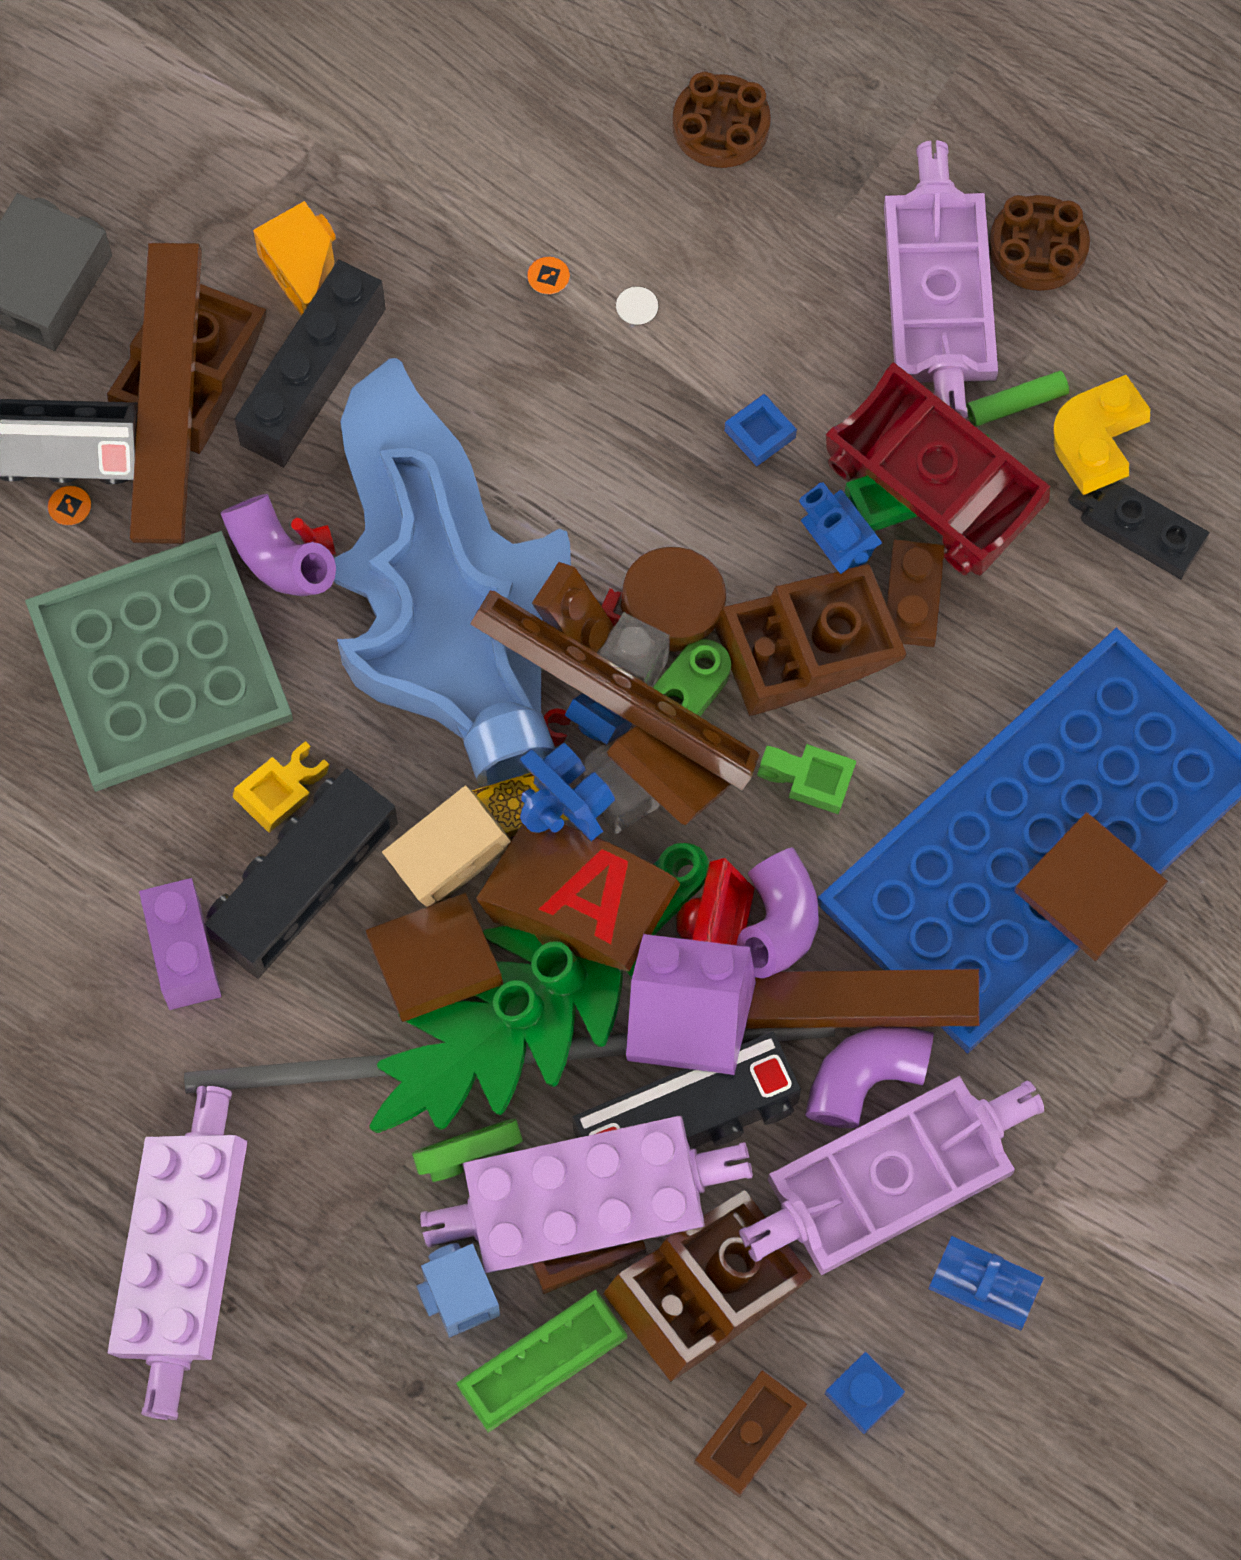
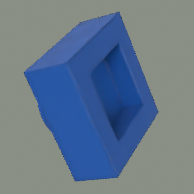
[724,394,797,467]
[565,693,632,745]
[825,1351,905,1434]

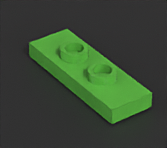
[456,1289,627,1433]

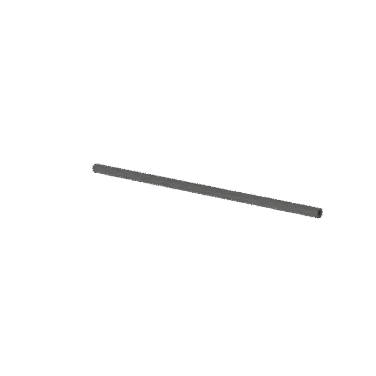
[184,1028,835,1094]

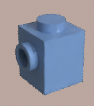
[416,1243,500,1338]

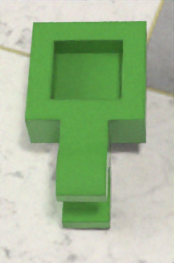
[757,744,856,815]

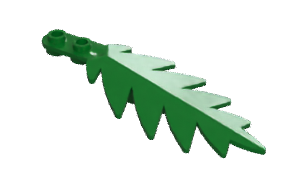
[369,843,710,1133]

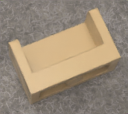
[382,785,512,907]

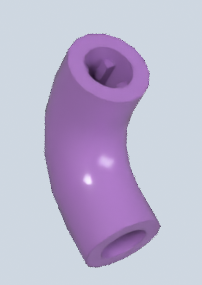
[220,494,336,597]
[737,847,819,978]
[805,1027,934,1128]

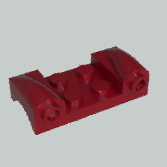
[826,362,1051,576]

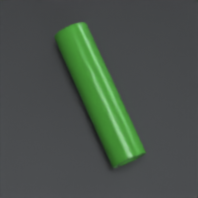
[966,371,1069,427]

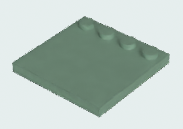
[25,531,293,792]

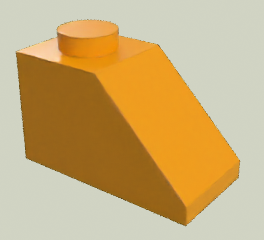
[253,201,336,316]

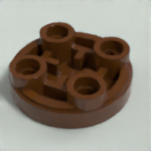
[672,72,771,168]
[989,195,1090,291]
[620,547,726,652]

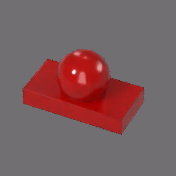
[676,858,755,945]

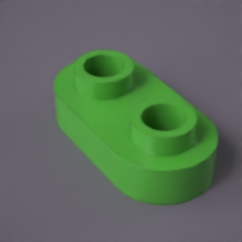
[652,639,731,716]
[412,1119,523,1182]

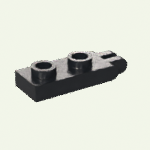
[1068,480,1210,580]

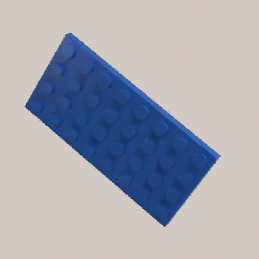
[817,627,1241,1054]

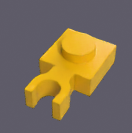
[233,741,329,833]

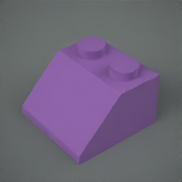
[626,934,756,1075]

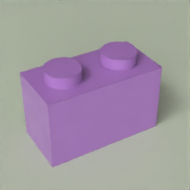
[139,878,222,1010]

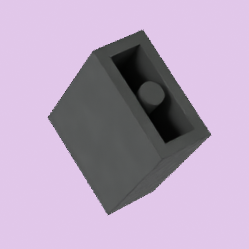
[0,193,112,351]

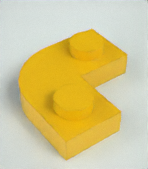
[1054,375,1150,495]

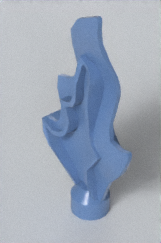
[334,358,571,787]

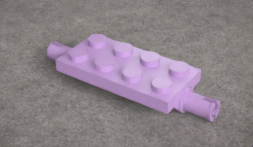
[884,140,998,419]
[739,1076,1044,1275]
[108,1086,247,1420]
[420,1116,753,1273]

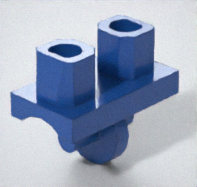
[799,482,882,574]
[519,743,616,841]
[928,1236,1044,1331]

